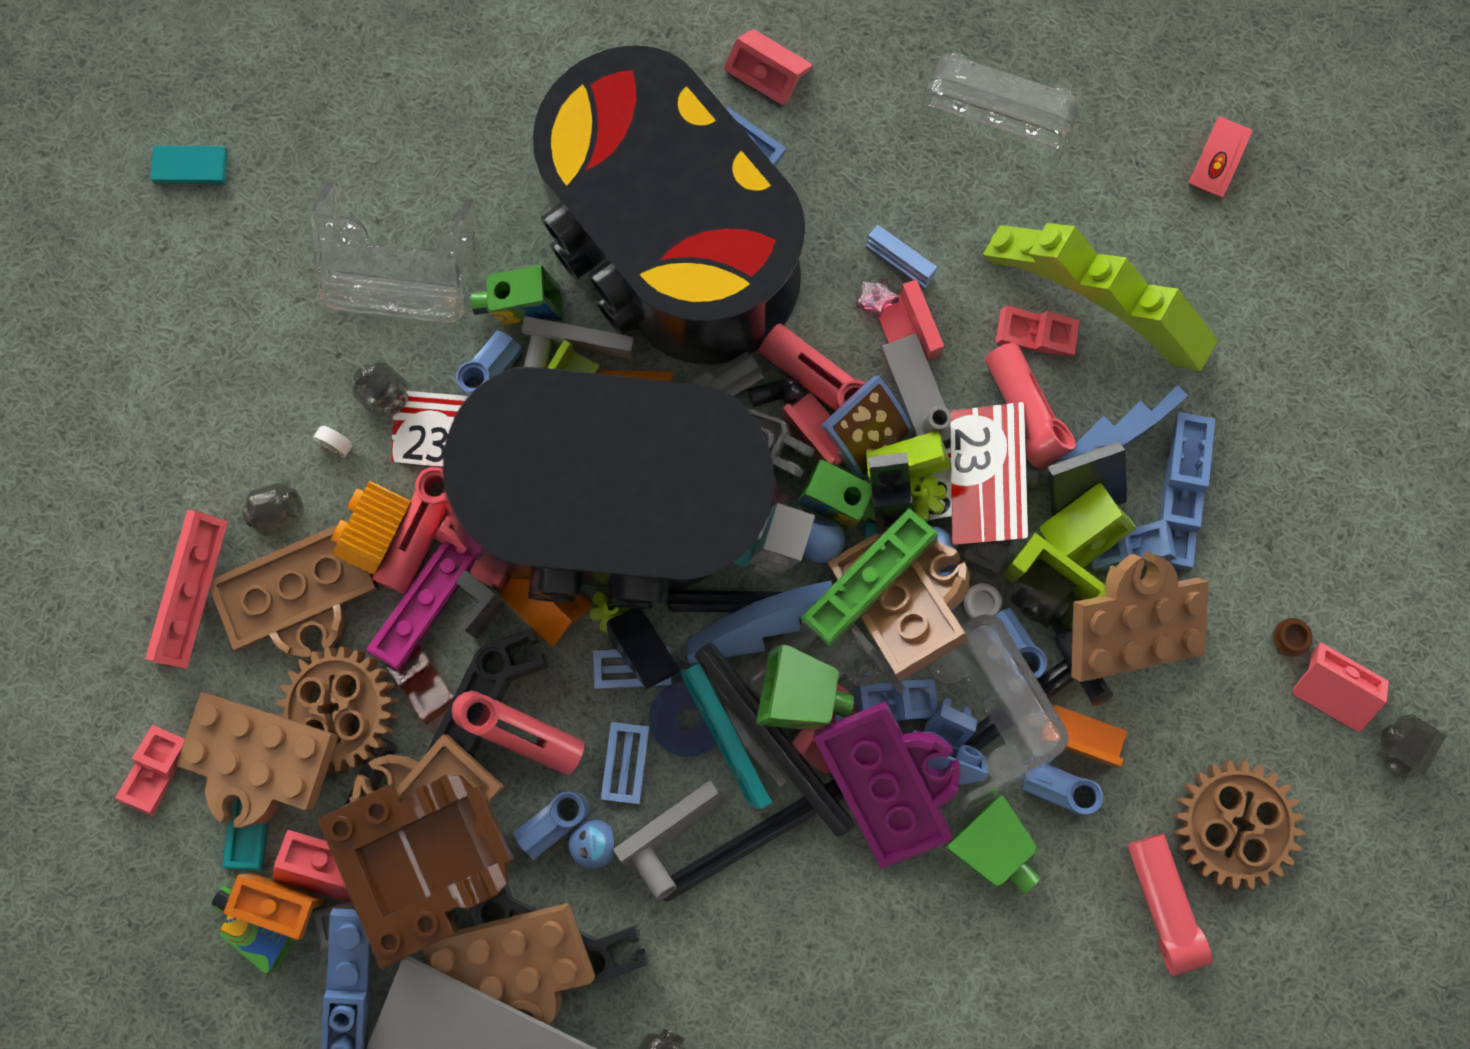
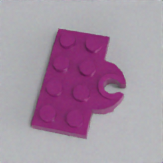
[813,701,960,869]

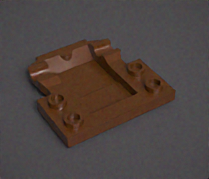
[317,774,514,969]

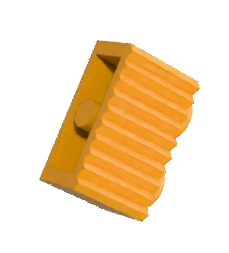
[330,481,411,574]

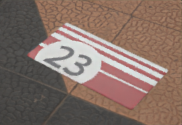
[391,390,468,467]
[950,402,1028,545]

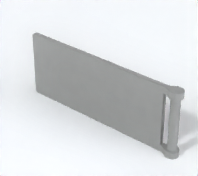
[366,956,596,1049]

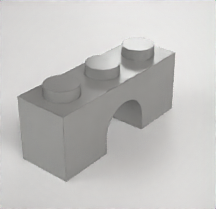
[750,503,815,577]

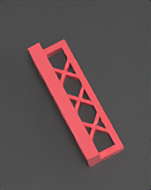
[145,510,228,669]

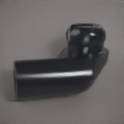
[748,378,803,407]

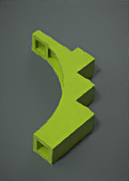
[982,223,1219,371]

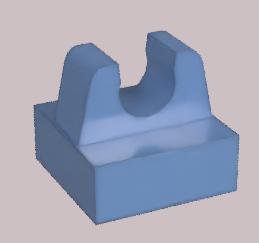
[924,698,978,747]

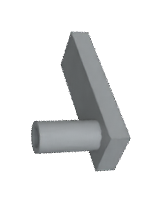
[521,316,636,368]
[880,333,951,442]
[613,781,725,900]

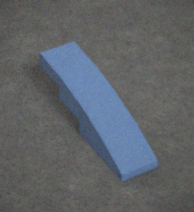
[1046,385,1188,477]
[1158,412,1215,572]
[687,580,832,664]

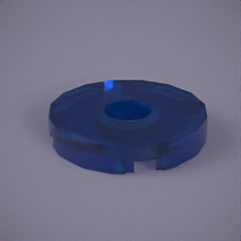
[650,680,726,757]

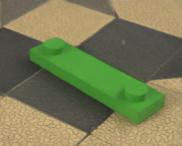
[801,508,938,647]

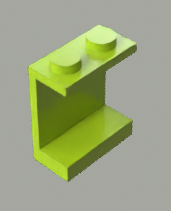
[1001,533,1106,629]

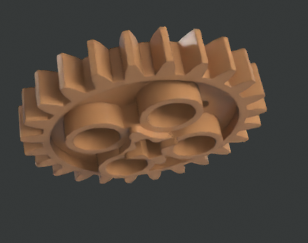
[276,646,398,772]
[1173,760,1305,889]

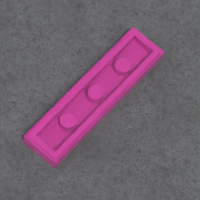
[366,541,476,673]

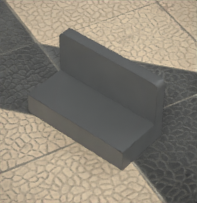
[455,570,506,639]

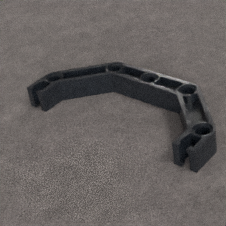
[425,628,649,984]

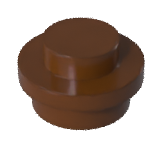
[1272,618,1313,657]

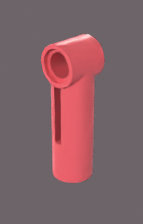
[758,323,866,411]
[985,343,1075,470]
[372,467,447,595]
[452,691,584,776]
[1127,833,1213,977]

